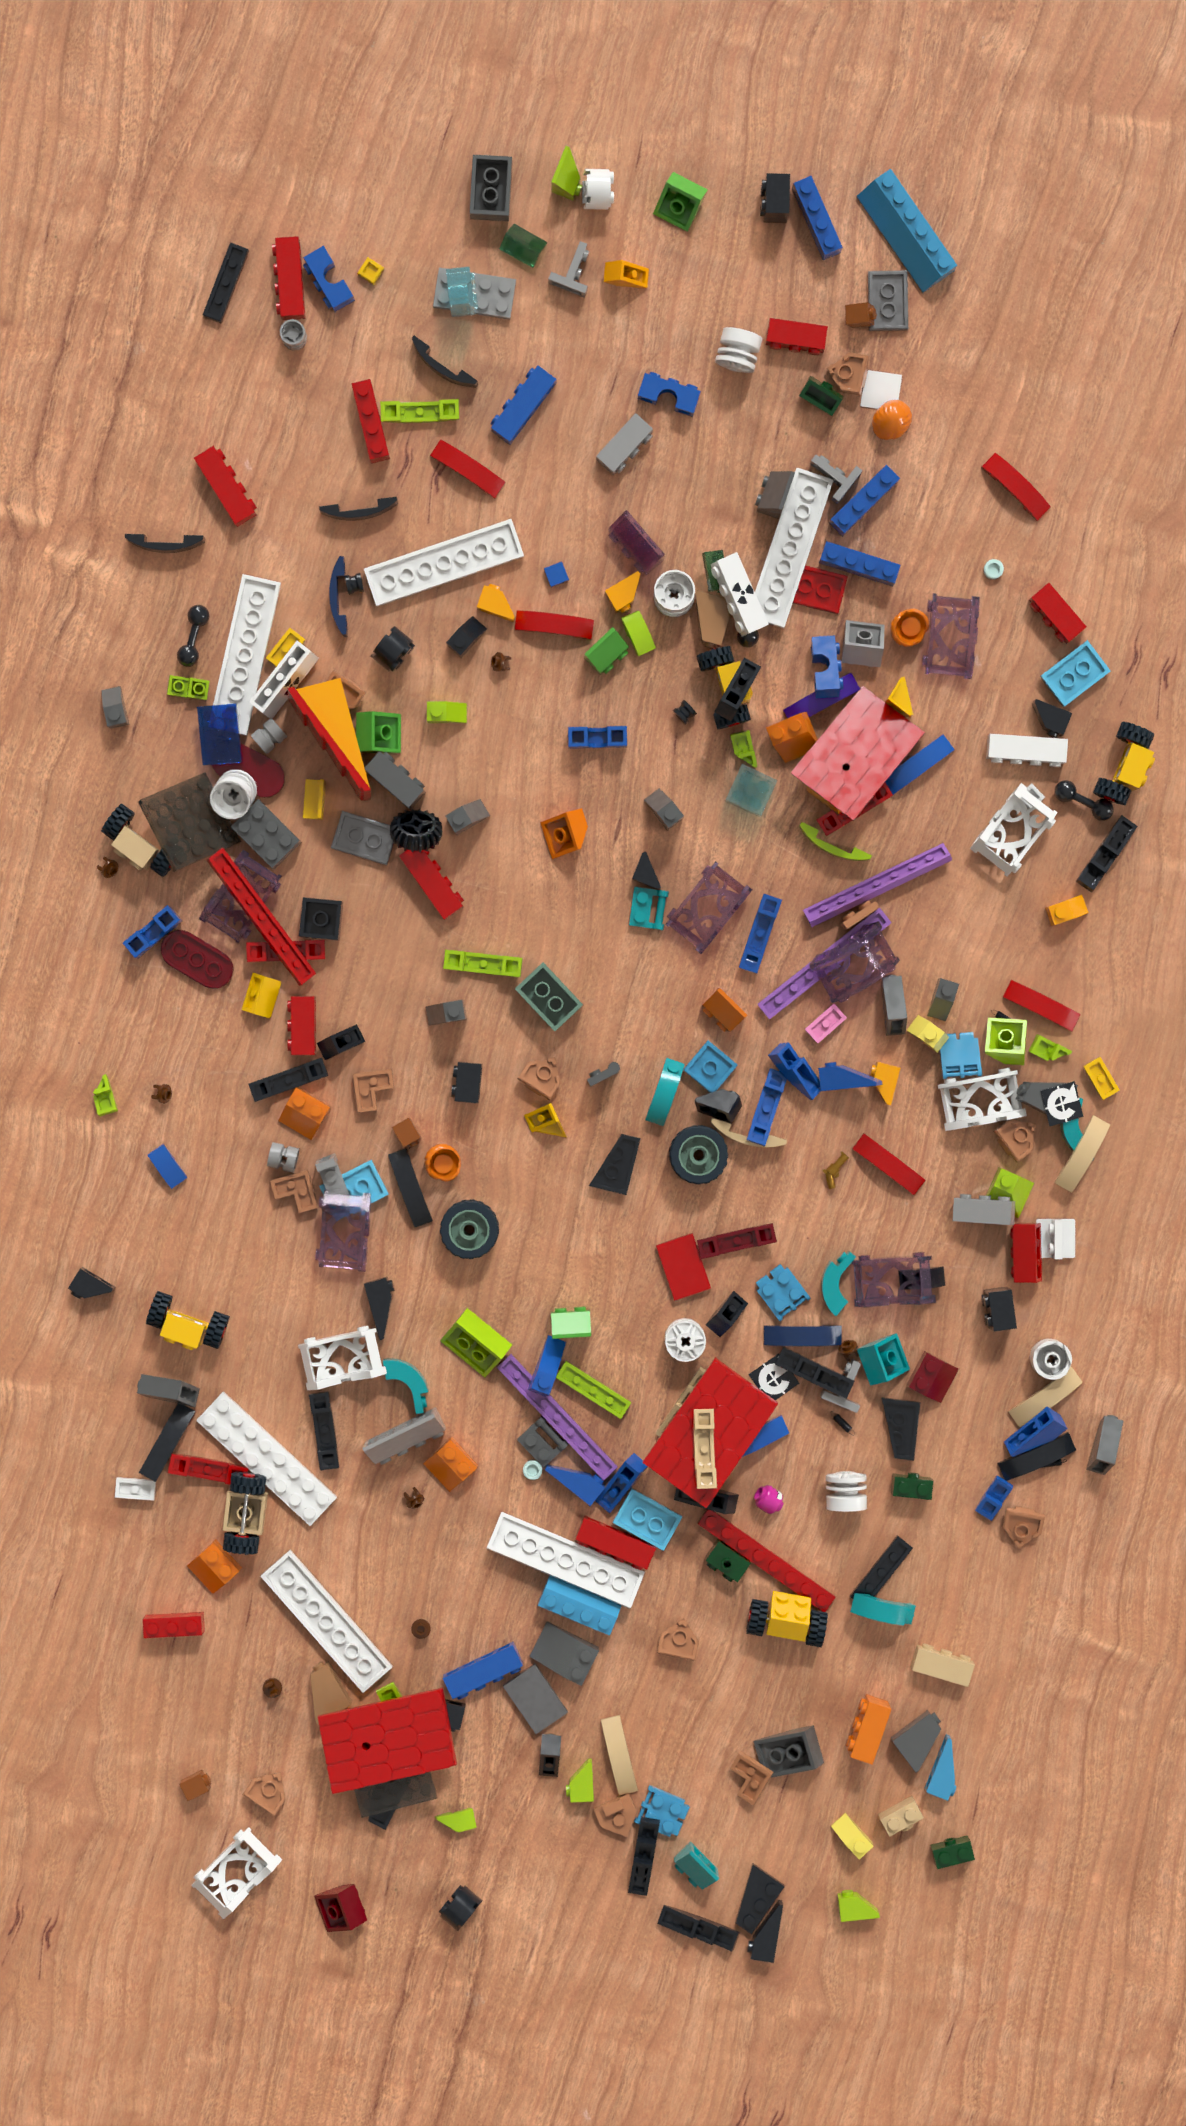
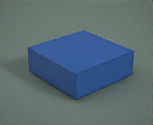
[544,562,569,587]

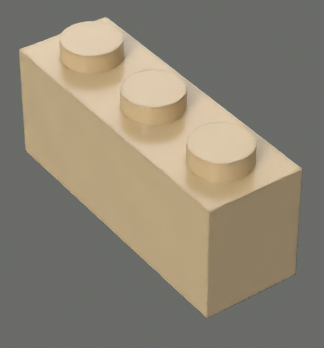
[910,1643,975,1687]

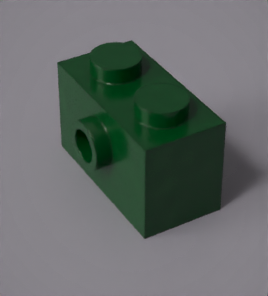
[799,376,843,416]
[891,1472,934,1500]
[705,1539,751,1583]
[930,1835,975,1869]

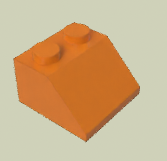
[766,712,818,763]
[702,988,748,1032]
[278,1087,331,1140]
[423,1437,478,1492]
[187,1539,242,1594]

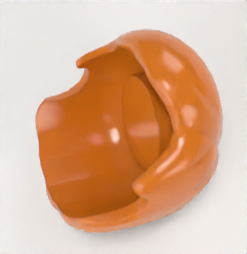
[872,400,912,440]
[890,609,929,647]
[424,1144,461,1182]

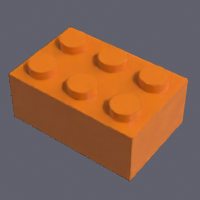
[845,1694,892,1765]

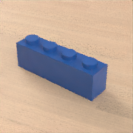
[792,176,843,260]
[490,365,557,445]
[829,464,900,537]
[819,541,901,587]
[442,1642,523,1700]

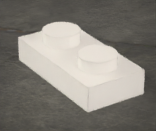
[115,1477,156,1501]

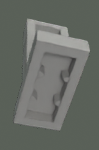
[548,241,590,298]
[810,455,863,504]
[315,1153,351,1206]
[820,1359,861,1413]

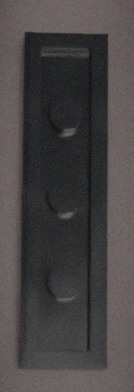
[202,242,249,323]
[850,1535,913,1599]

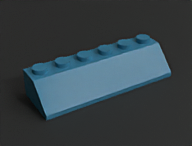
[857,169,957,293]

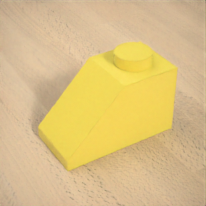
[907,1015,949,1053]
[831,1813,874,1860]

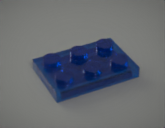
[197,703,243,765]

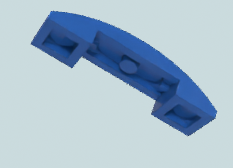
[885,734,955,795]
[739,894,782,973]
[746,1068,787,1147]

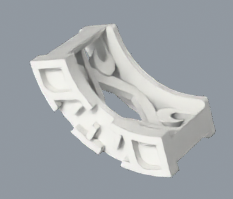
[970,783,1058,876]
[938,1068,1027,1131]
[298,1326,387,1391]
[191,1827,282,1919]

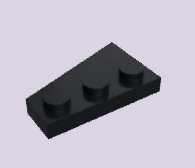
[589,1134,641,1195]
[735,1863,785,1934]

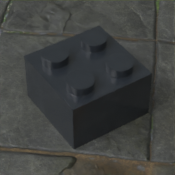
[760,173,790,223]
[299,897,343,941]
[451,1062,483,1103]
[981,1287,1017,1331]

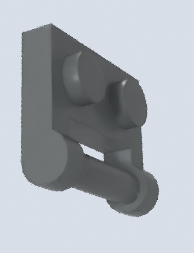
[587,1062,620,1086]
[517,1416,569,1468]

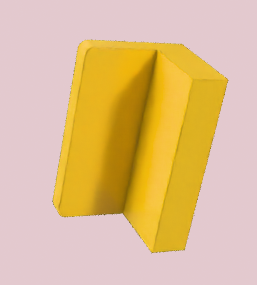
[303,779,326,820]
[241,973,281,1018]

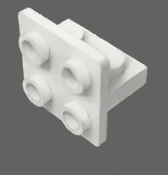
[1036,1219,1075,1259]

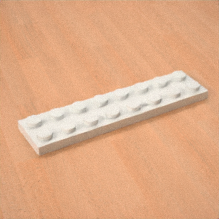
[755,468,833,629]
[364,519,524,607]
[208,574,281,736]
[196,1391,337,1526]
[486,1512,645,1609]
[261,1550,393,1693]

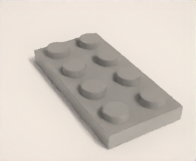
[433,267,516,320]

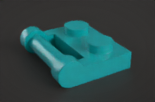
[629,887,669,930]

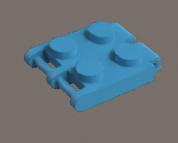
[939,1032,982,1079]
[756,1264,811,1321]
[634,1785,690,1837]

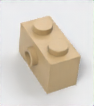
[878,1796,924,1837]

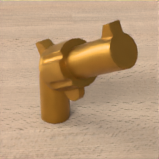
[822,1151,849,1189]

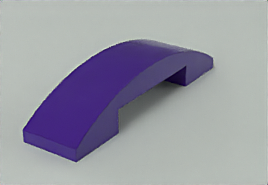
[783,673,860,718]

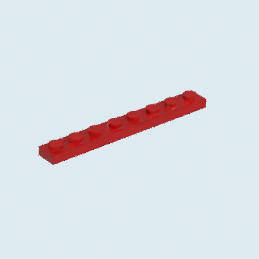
[206,848,316,986]
[698,1509,836,1612]

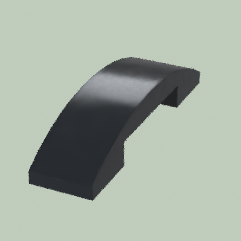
[412,335,478,388]
[319,497,398,521]
[125,534,205,553]
[248,1058,328,1102]
[388,1148,433,1227]
[309,1391,339,1471]
[997,1432,1076,1481]

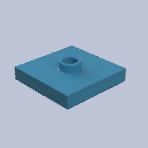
[683,1040,738,1093]

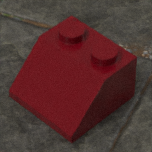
[907,1351,959,1403]
[314,1884,367,1932]

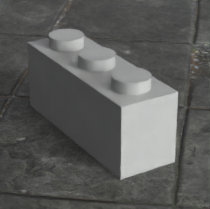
[596,413,653,475]
[953,1194,1015,1225]

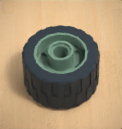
[669,1125,728,1185]
[440,1199,499,1259]

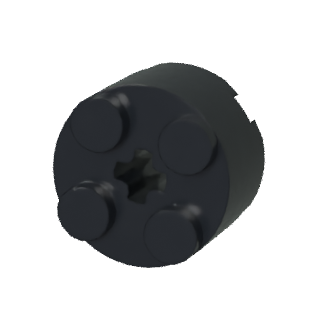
[370,626,415,672]
[439,1885,483,1931]

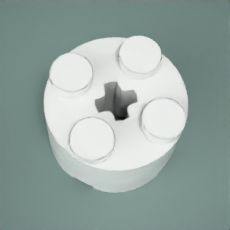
[582,169,614,210]
[1030,1339,1072,1380]

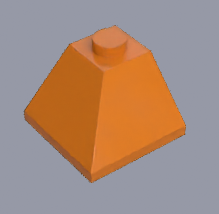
[540,808,588,859]

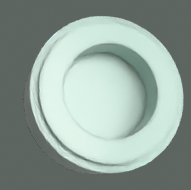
[983,559,1004,580]
[523,1460,542,1480]

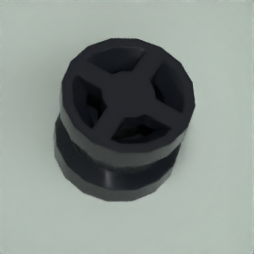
[345,573,364,595]
[673,700,697,725]

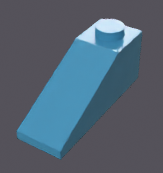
[924,1734,956,1801]

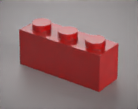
[766,318,828,355]
[1029,583,1087,644]
[287,996,316,1055]
[1010,1223,1042,1283]
[143,1612,205,1638]

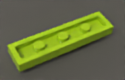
[556,1361,631,1419]

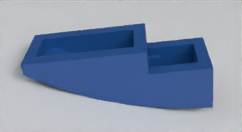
[768,1042,821,1100]

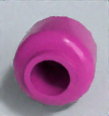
[754,1485,784,1514]

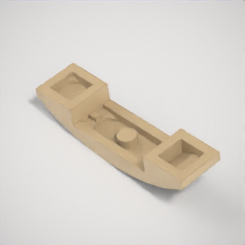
[1054,1115,1110,1192]
[710,1118,787,1147]
[1008,1367,1083,1427]
[693,1409,717,1489]
[601,1715,638,1795]

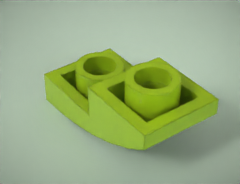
[621,611,656,656]
[167,675,209,700]

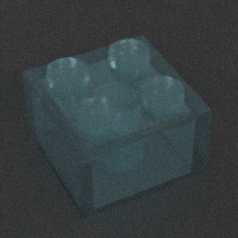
[446,267,478,317]
[725,764,778,817]

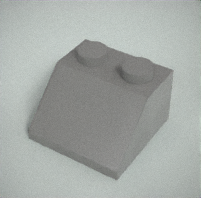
[842,620,885,667]

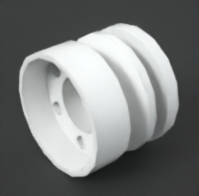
[715,327,763,373]
[654,570,695,617]
[210,770,257,819]
[664,1318,706,1362]
[826,1471,867,1512]

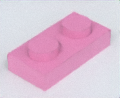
[805,1003,847,1044]

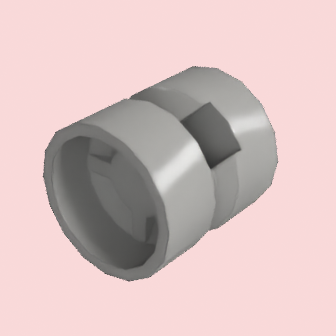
[280,319,307,350]
[251,718,288,754]
[267,1142,300,1173]

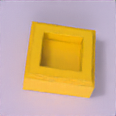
[357,257,384,285]

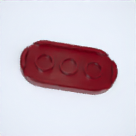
[211,740,285,798]
[161,930,234,989]

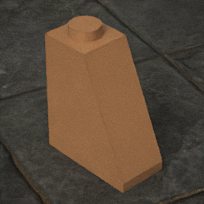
[695,590,730,649]
[310,1661,352,1725]

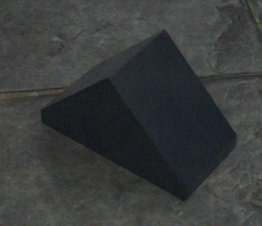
[632,852,661,890]

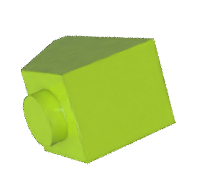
[427,701,467,723]
[566,1758,594,1803]
[837,1890,880,1922]

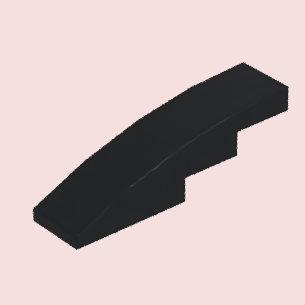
[1076,815,1138,892]
[775,1347,855,1399]
[139,1404,196,1482]
[628,1816,660,1896]
[657,1905,740,1952]

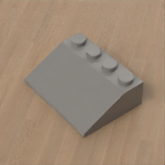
[362,1407,446,1465]

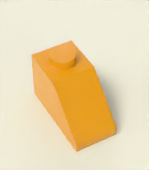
[604,260,649,288]
[605,571,640,613]
[477,584,515,622]
[1045,895,1088,926]
[869,1062,901,1105]

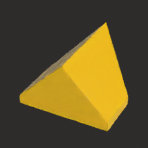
[885,677,913,717]
[524,1103,567,1138]

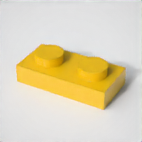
[266,628,306,667]
[1083,1057,1120,1100]

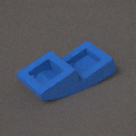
[148,1144,187,1189]
[975,1476,1013,1521]

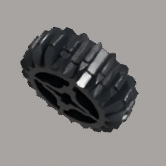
[390,808,443,853]

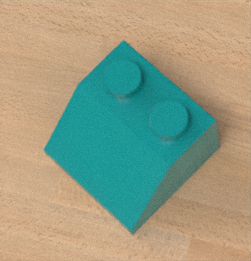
[857,1333,910,1386]
[674,1841,719,1890]

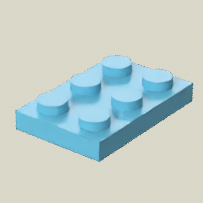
[1040,640,1111,707]
[319,1159,389,1221]
[613,1488,682,1551]

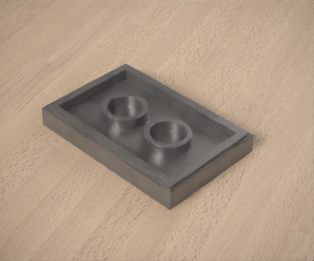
[868,270,909,331]
[331,811,393,865]
[503,1664,568,1734]

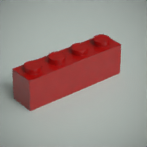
[272,236,306,320]
[351,379,390,464]
[194,445,257,527]
[399,850,464,920]
[575,1515,656,1570]

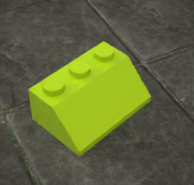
[440,1308,512,1377]

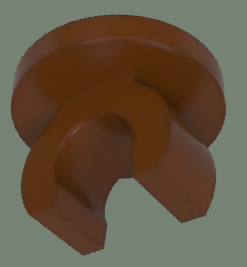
[491,652,511,672]
[97,857,119,878]
[151,1084,172,1104]
[839,1340,859,1361]
[404,1487,425,1509]
[411,1619,431,1639]
[263,1678,282,1698]

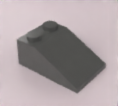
[755,471,795,519]
[530,1621,599,1686]
[753,1725,824,1778]

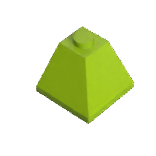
[551,146,583,201]
[985,1018,1027,1065]
[986,1167,1034,1218]

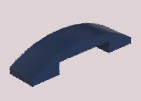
[329,556,348,637]
[764,1325,842,1346]

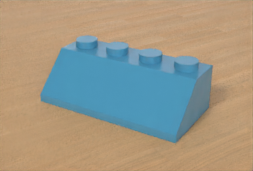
[538,1575,622,1636]

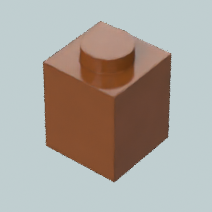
[845,302,877,328]
[392,1117,421,1149]
[179,1770,212,1801]

